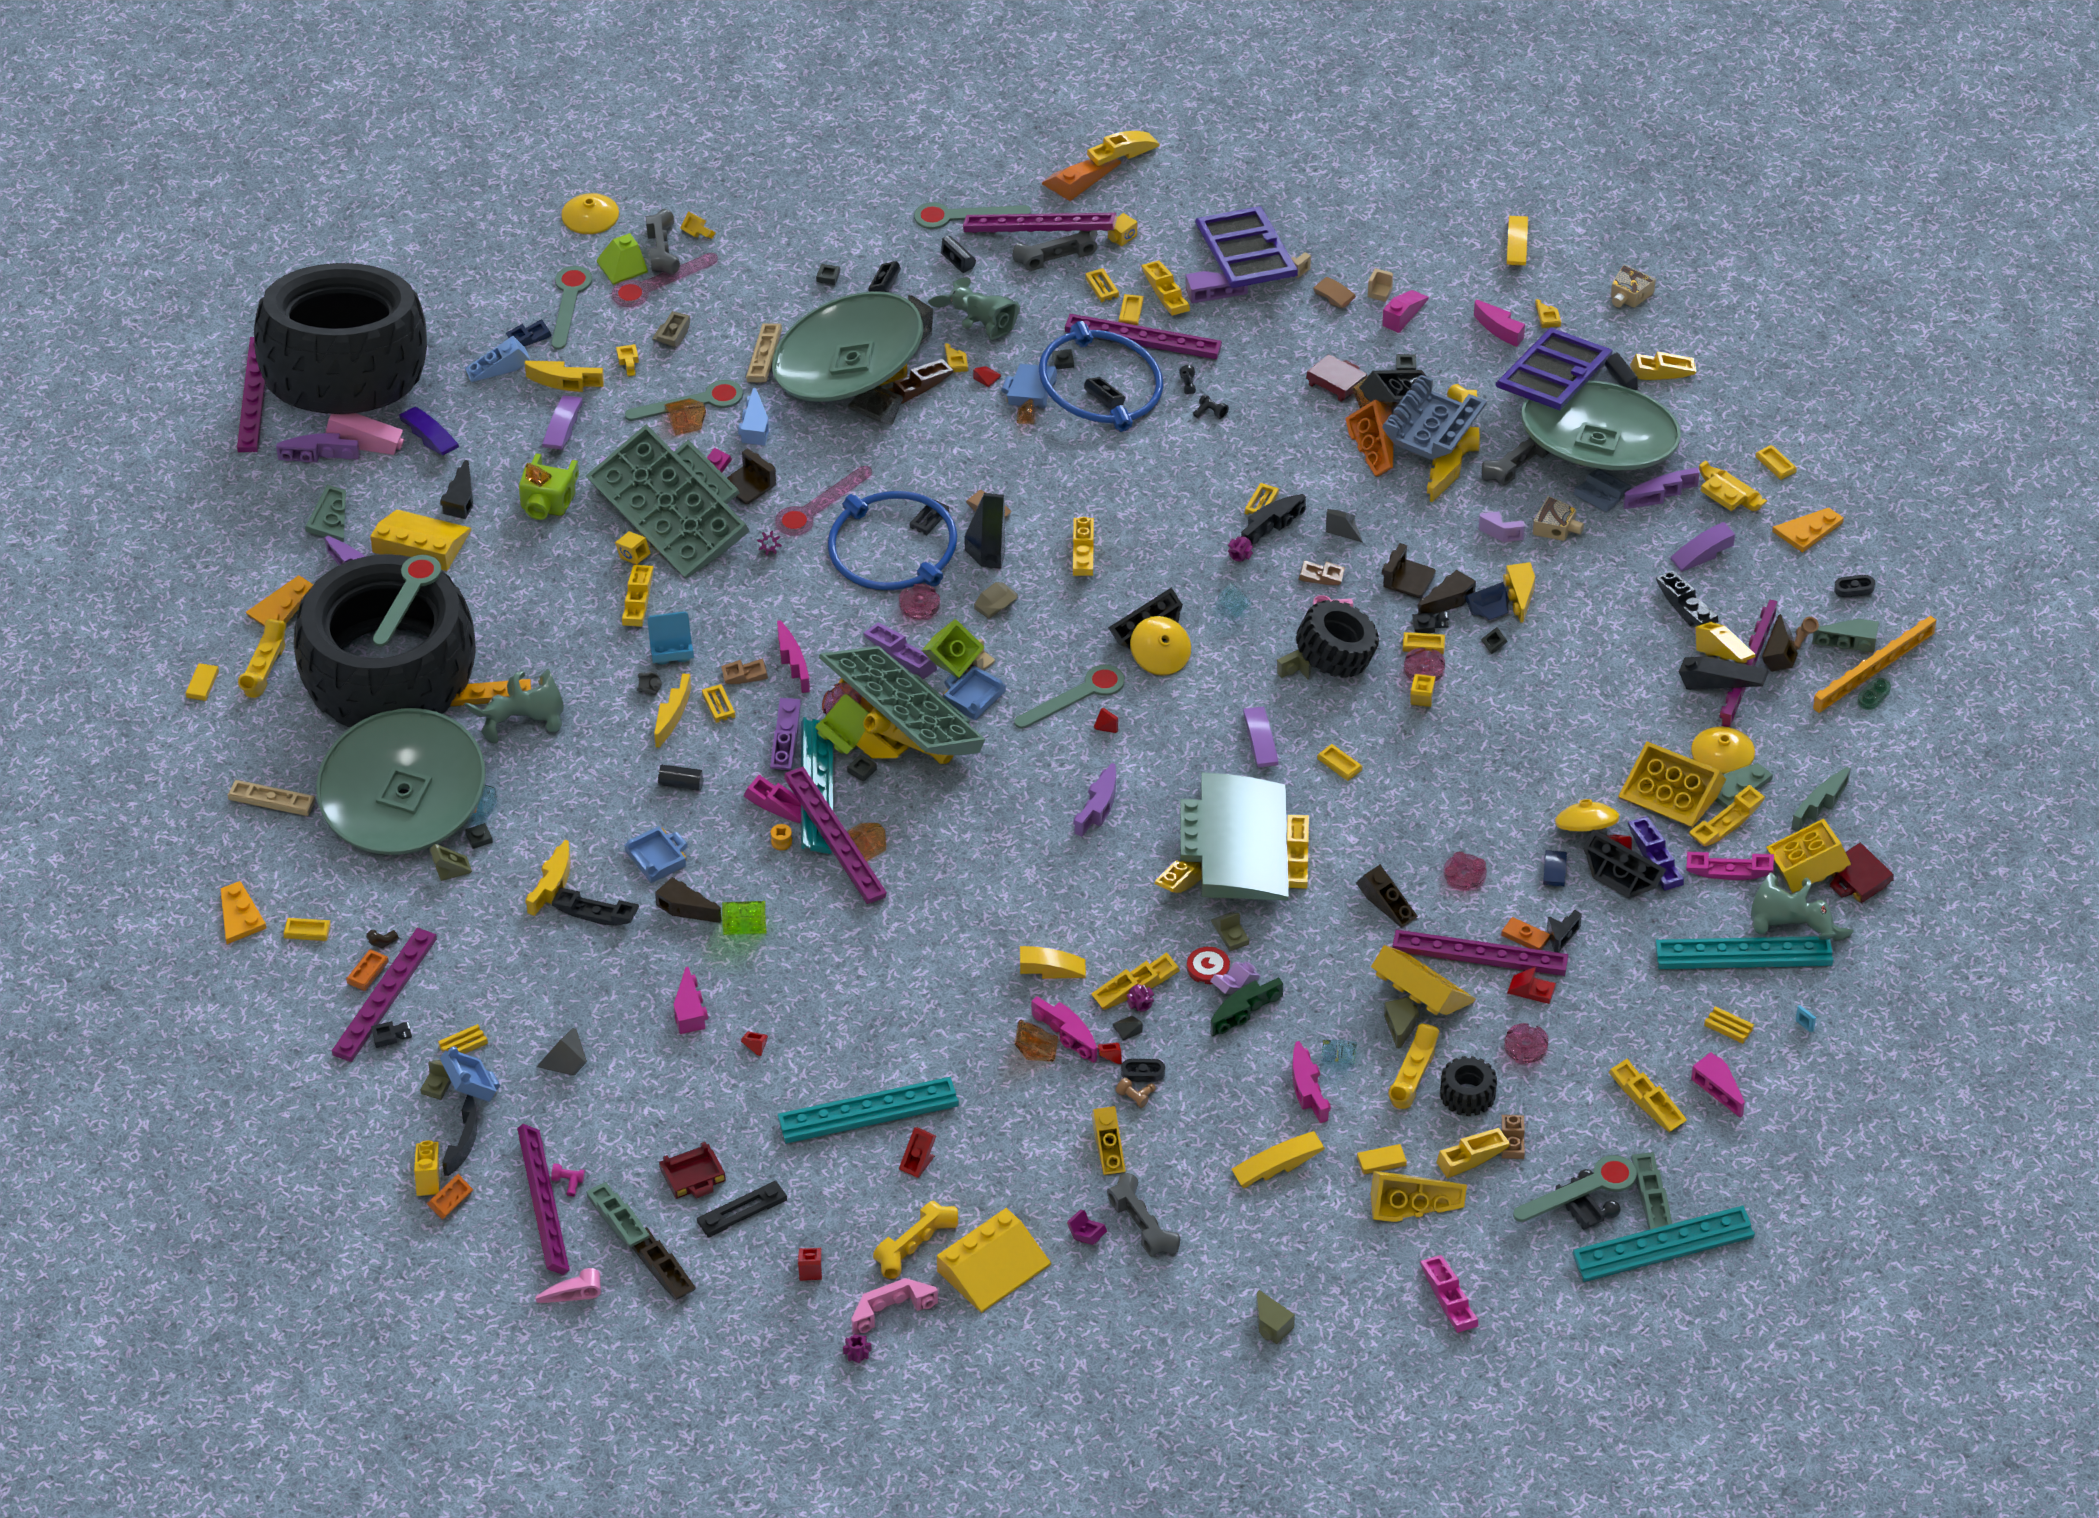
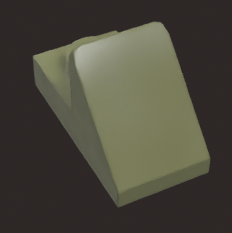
[1277,650,1312,680]
[430,844,472,881]
[1211,912,1249,951]
[420,1060,451,1100]

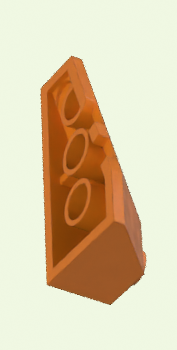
[1042,159,1121,201]
[1345,400,1394,477]

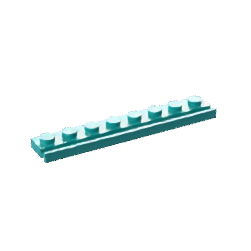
[801,717,833,854]
[1655,936,1833,969]
[777,1076,959,1144]
[1572,1205,1755,1282]

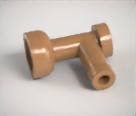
[1794,616,1819,650]
[1115,1078,1156,1108]

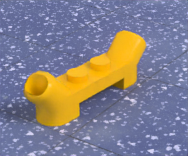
[1447,384,1480,456]
[238,619,287,698]
[863,708,954,764]
[1388,1023,1440,1109]
[873,1200,958,1279]

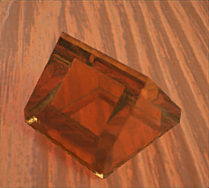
[1017,398,1036,424]
[525,463,552,487]

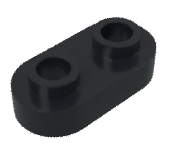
[1834,575,1875,597]
[1121,1058,1165,1082]

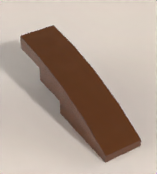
[876,359,954,410]

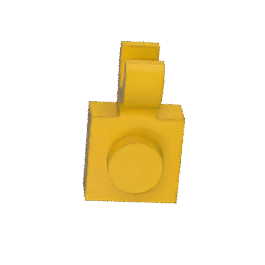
[680,211,716,239]
[616,344,639,377]

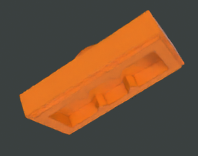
[1501,917,1550,950]
[346,949,389,991]
[427,1174,473,1220]

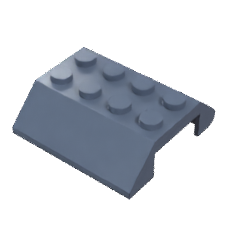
[1382,375,1487,460]

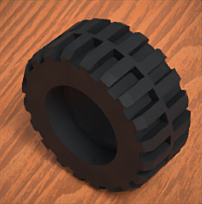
[1296,600,1379,678]

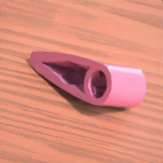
[536,1268,601,1303]

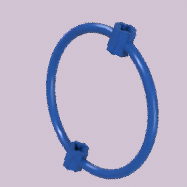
[1039,321,1163,432]
[828,491,957,591]

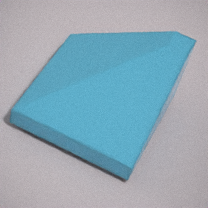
[1796,1005,1816,1032]

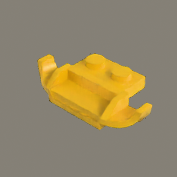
[1699,460,1767,511]

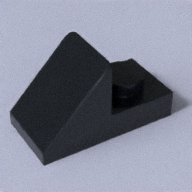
[1547,910,1582,953]

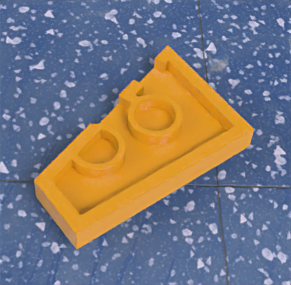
[1772,507,1844,553]
[245,575,313,627]
[220,881,267,944]

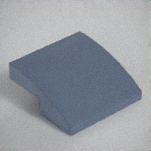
[1573,468,1631,512]

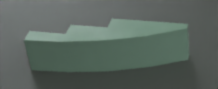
[1791,767,1851,831]
[1631,1152,1672,1230]
[586,1182,650,1247]

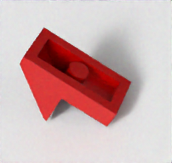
[1507,967,1556,1004]
[899,1127,937,1178]
[798,1248,822,1281]

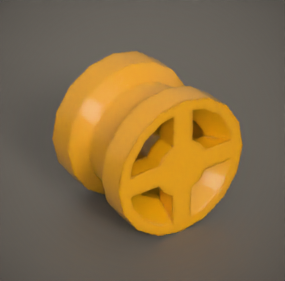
[770,824,792,850]

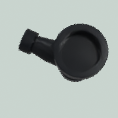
[1179,365,1196,394]
[1193,394,1229,419]

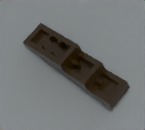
[632,1227,696,1300]

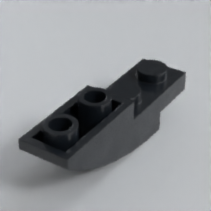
[1241,494,1306,545]
[1656,570,1719,626]

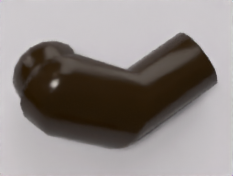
[366,930,399,948]

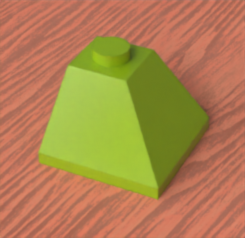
[596,233,648,285]
[921,619,985,678]

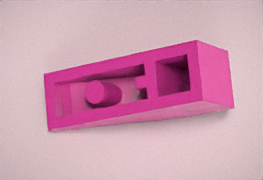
[1382,290,1429,333]
[1691,1052,1745,1117]

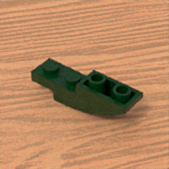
[1210,977,1283,1037]

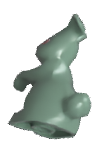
[928,277,1020,340]
[464,669,564,743]
[1751,872,1854,941]

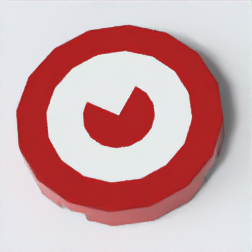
[1187,946,1230,985]

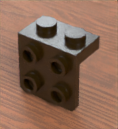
[727,448,776,504]
[1381,543,1436,598]

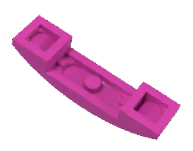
[1686,852,1774,880]

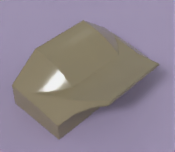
[652,311,690,347]
[974,582,1018,619]

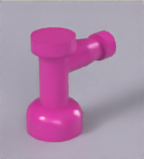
[551,1163,585,1197]

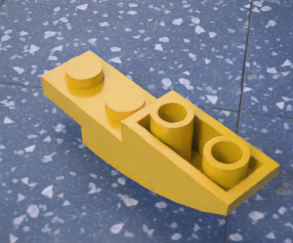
[1087,131,1160,166]
[525,361,604,392]
[1073,517,1094,576]
[525,840,571,916]
[1154,860,1201,893]

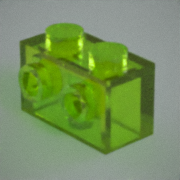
[722,901,767,935]

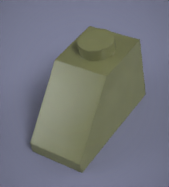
[1384,997,1419,1048]
[1256,1290,1295,1344]

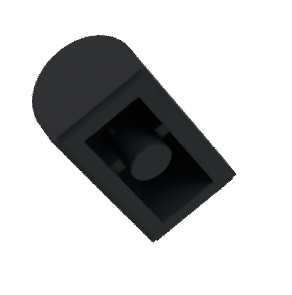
[941,236,976,273]
[868,261,901,292]
[1605,353,1638,390]
[1084,377,1126,410]
[658,764,704,791]

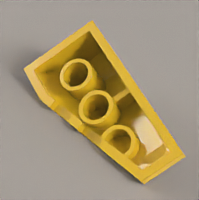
[857,730,909,758]
[1370,1171,1467,1222]

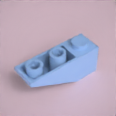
[465,336,531,382]
[738,388,769,446]

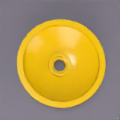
[561,193,619,234]
[1130,616,1191,676]
[1691,726,1755,774]
[1555,799,1619,831]

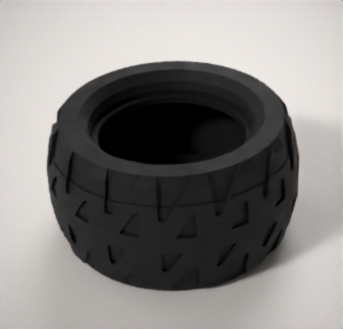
[254,263,427,414]
[293,554,476,727]

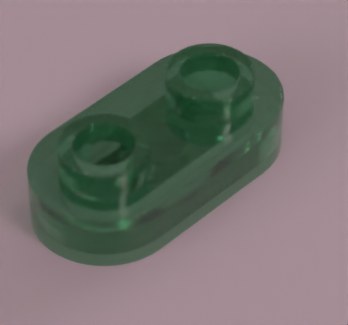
[1857,678,1891,710]

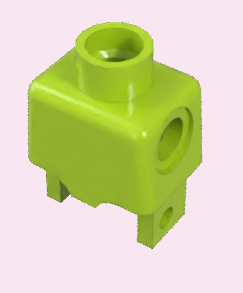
[518,453,579,520]

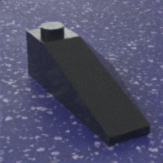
[1359,370,1427,402]
[964,493,1005,569]
[1678,656,1769,690]

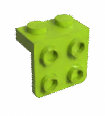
[815,694,870,754]

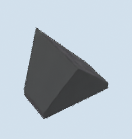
[1326,509,1363,543]
[536,1028,587,1075]

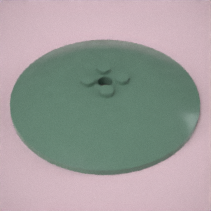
[772,292,923,402]
[1521,380,1681,470]
[316,708,486,855]

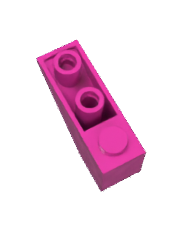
[674,967,708,1034]

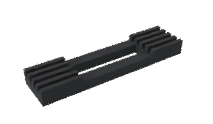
[697,1180,787,1238]

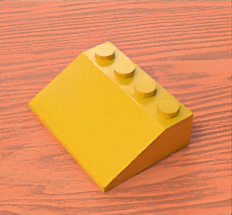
[370,509,471,571]
[1618,741,1726,828]
[1371,945,1476,1015]
[937,1207,1051,1313]

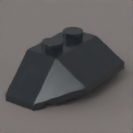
[1108,587,1183,650]
[1583,830,1666,898]

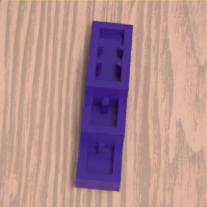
[399,406,459,456]
[1628,816,1684,891]

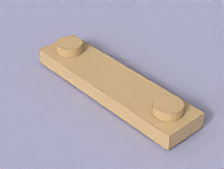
[746,323,782,383]
[228,780,316,816]

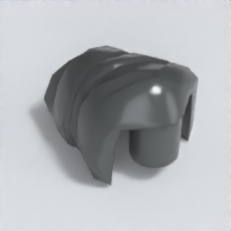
[636,671,662,694]

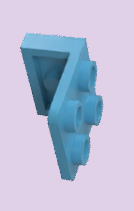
[647,612,694,665]

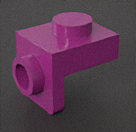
[1067,1209,1107,1245]

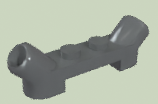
[645,209,680,275]
[1012,230,1098,271]
[1482,437,1550,485]
[1107,1173,1180,1257]

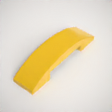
[1689,785,1765,847]

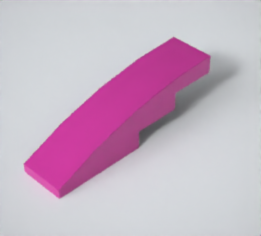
[777,620,810,693]
[1420,1255,1479,1333]

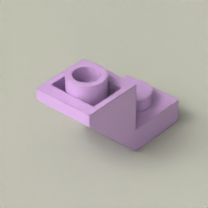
[1479,511,1524,542]
[1210,961,1261,995]

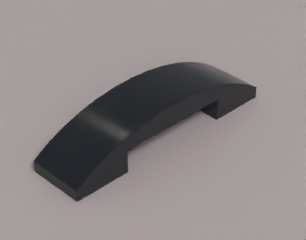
[552,887,639,925]
[442,1094,478,1176]

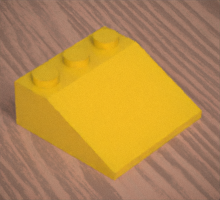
[1766,818,1851,893]

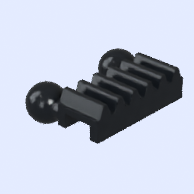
[1555,1169,1621,1230]

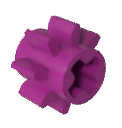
[757,530,782,556]
[1228,536,1253,562]
[1127,985,1154,1012]
[843,1334,872,1363]

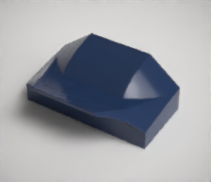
[1465,582,1509,620]

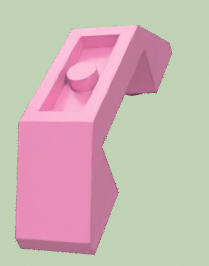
[851,1278,938,1334]

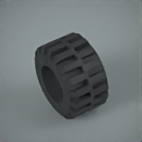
[1440,1056,1497,1116]

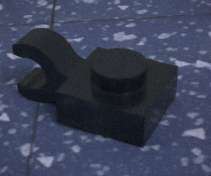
[1412,612,1449,634]
[371,1021,412,1048]

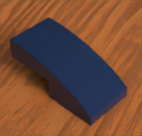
[506,319,552,346]
[1543,850,1567,887]

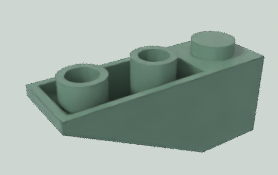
[1812,618,1879,653]

